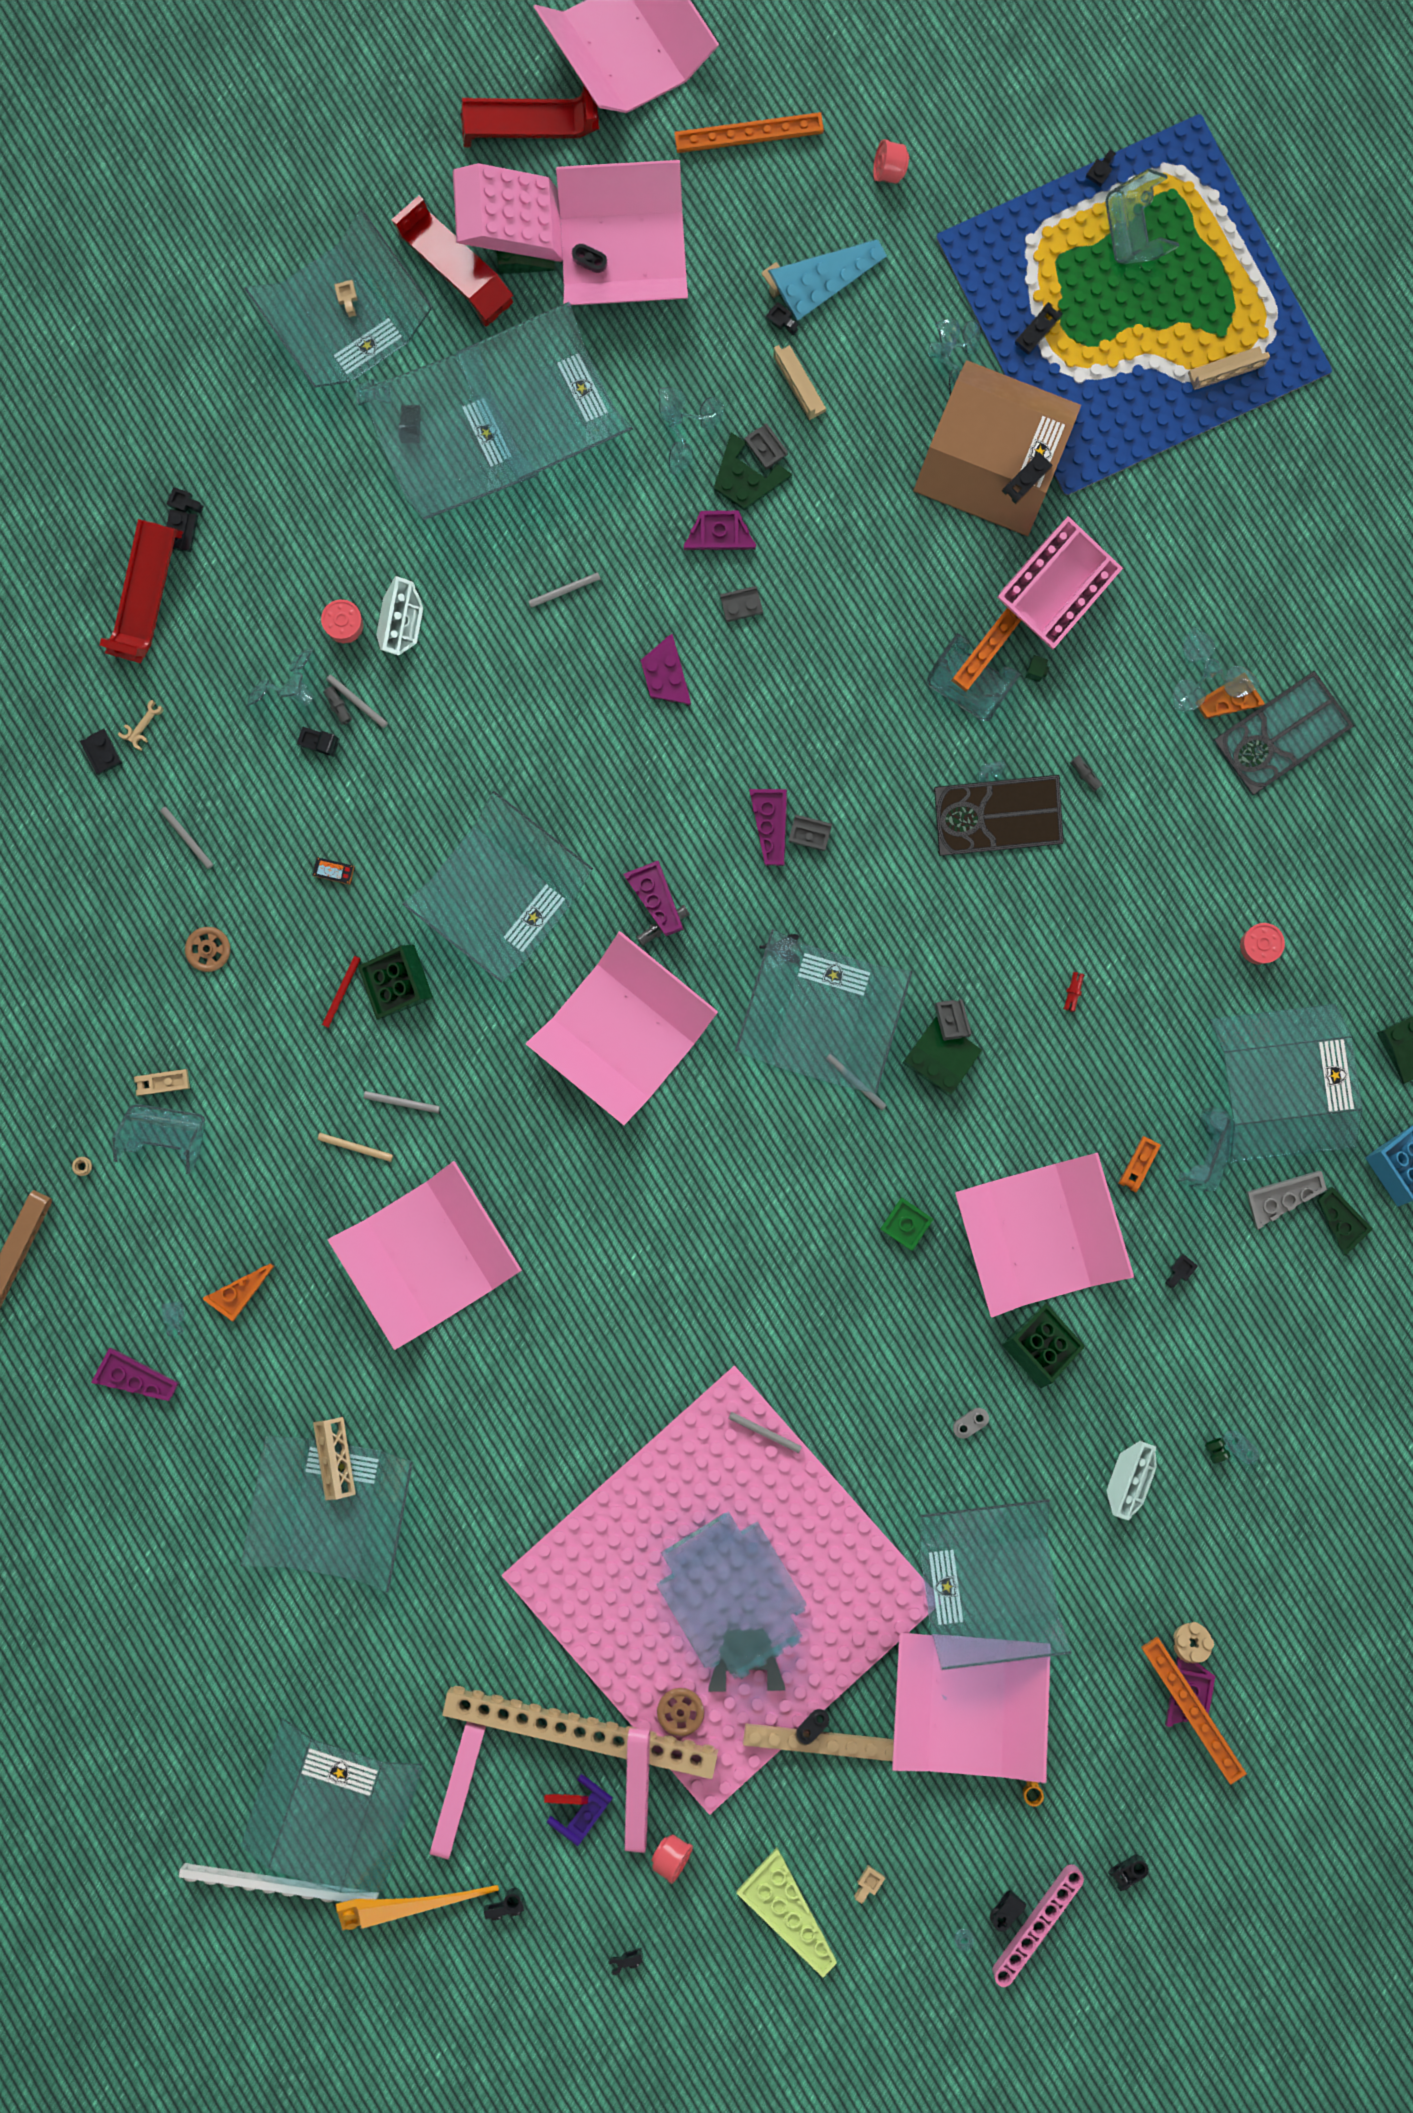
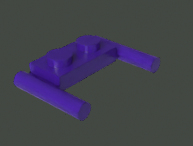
[546,1773,613,1847]

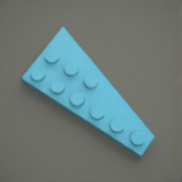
[768,239,887,321]

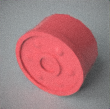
[873,139,909,184]
[321,600,364,644]
[1240,923,1285,965]
[652,1834,693,1884]

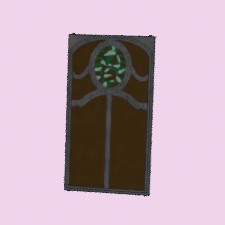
[934,775,1064,856]

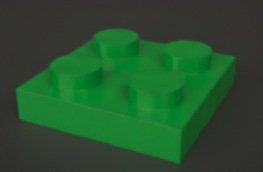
[880,1197,933,1251]

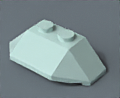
[376,576,423,656]
[1106,1441,1157,1521]

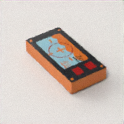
[312,857,355,885]

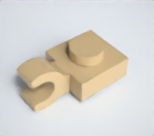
[334,280,358,317]
[854,1865,885,1904]

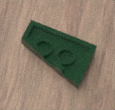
[1317,1187,1373,1256]

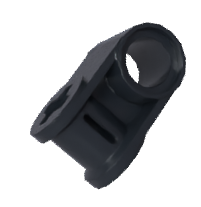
[1108,1855,1149,1891]
[990,1890,1026,1932]

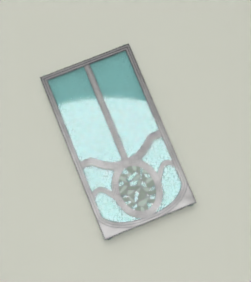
[1213,671,1354,796]

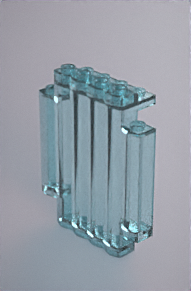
[656,1510,807,1679]

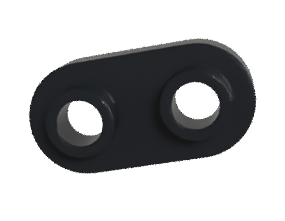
[572,244,607,273]
[795,1709,829,1745]

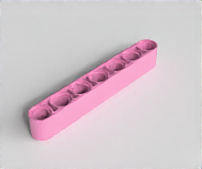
[430,1722,486,1860]
[625,1728,650,1853]
[992,1864,1084,1987]

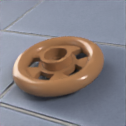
[185,927,230,972]
[657,1688,704,1736]

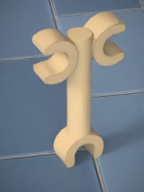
[118,700,163,751]

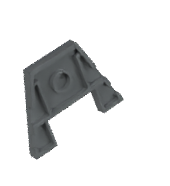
[708,1629,785,1692]

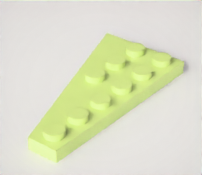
[736,1847,837,1978]

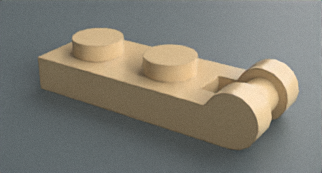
[134,1069,190,1096]

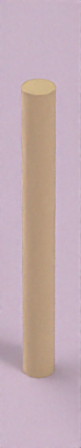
[318,1133,393,1162]

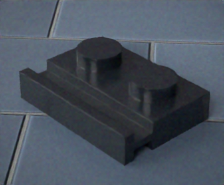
[166,509,198,553]
[80,729,123,776]

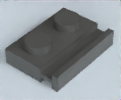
[744,423,788,470]
[720,586,763,623]
[788,814,832,851]
[934,999,972,1040]

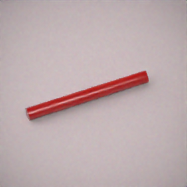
[322,956,361,1028]

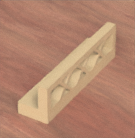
[773,345,826,420]
[1188,346,1270,390]
[313,1417,356,1500]

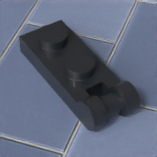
[1015,302,1063,355]
[1002,452,1053,504]

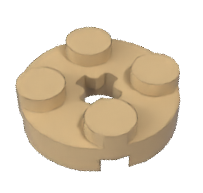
[1173,1622,1214,1663]

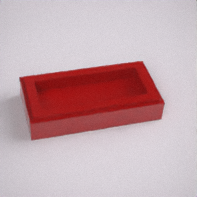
[544,1794,588,1805]

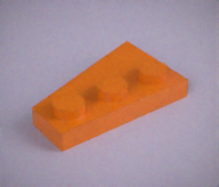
[1195,672,1265,719]

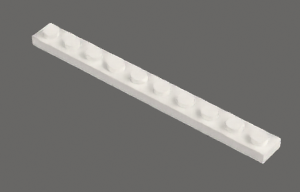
[179,1863,379,1903]

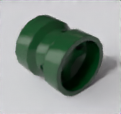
[1205,1438,1231,1464]

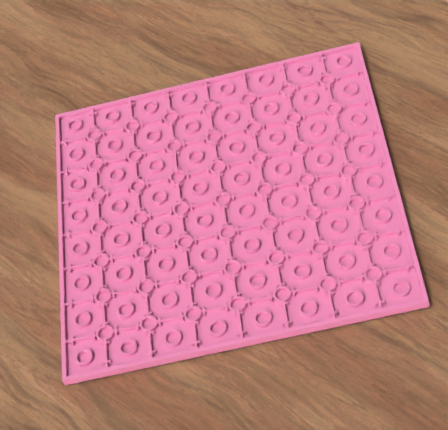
[501,1365,941,1815]

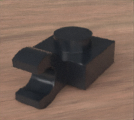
[1086,149,1116,187]
[766,302,798,336]
[167,487,204,513]
[1165,1254,1198,1288]
[609,1948,644,1975]

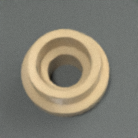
[72,1157,92,1176]

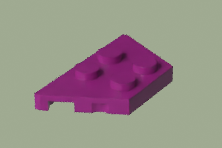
[684,510,756,550]
[641,634,691,705]
[1165,1655,1216,1727]

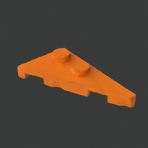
[203,1263,275,1321]

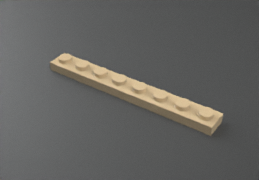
[743,1723,894,1761]

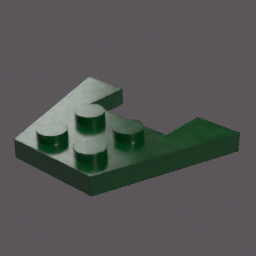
[714,432,792,511]

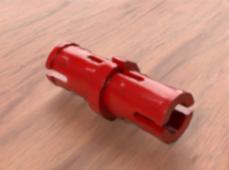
[1063,972,1085,1012]

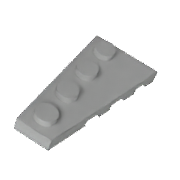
[1246,1170,1327,1230]

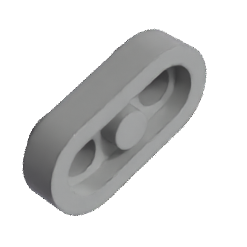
[953,1408,989,1439]

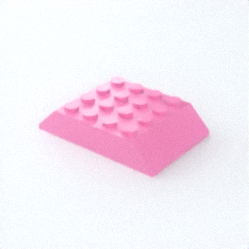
[453,163,563,262]
[997,516,1123,650]

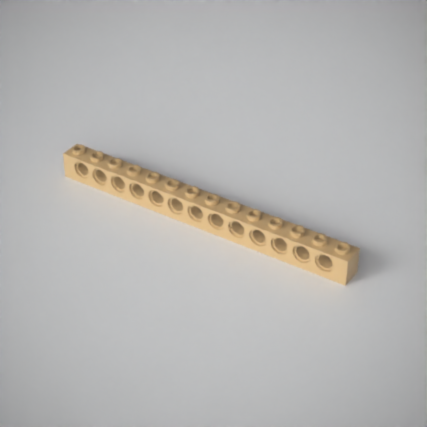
[442,1686,718,1779]

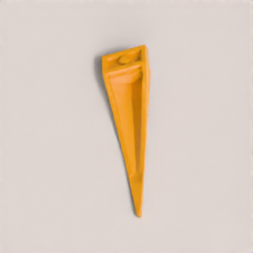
[336,1885,499,1930]

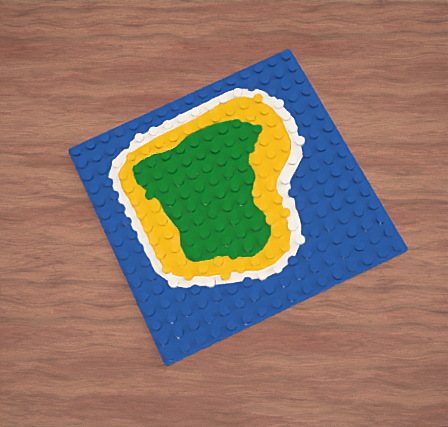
[936,114,1332,496]

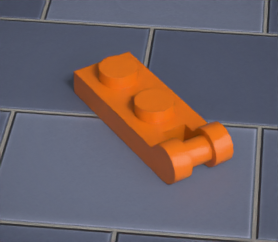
[1118,1136,1161,1193]

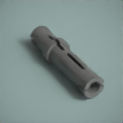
[636,905,690,947]

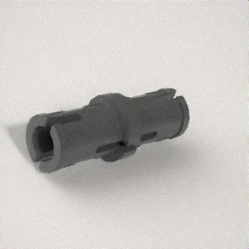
[323,686,352,725]
[1070,755,1103,792]

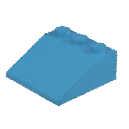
[1366,1125,1413,1207]

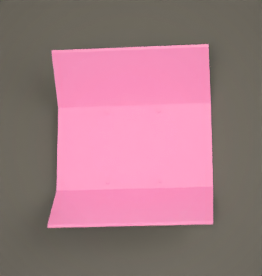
[533,0,719,113]
[556,160,688,306]
[526,931,718,1125]
[955,1153,1134,1317]
[328,1161,522,1350]
[892,1633,1051,1783]

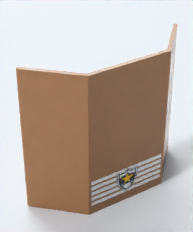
[913,360,1081,536]

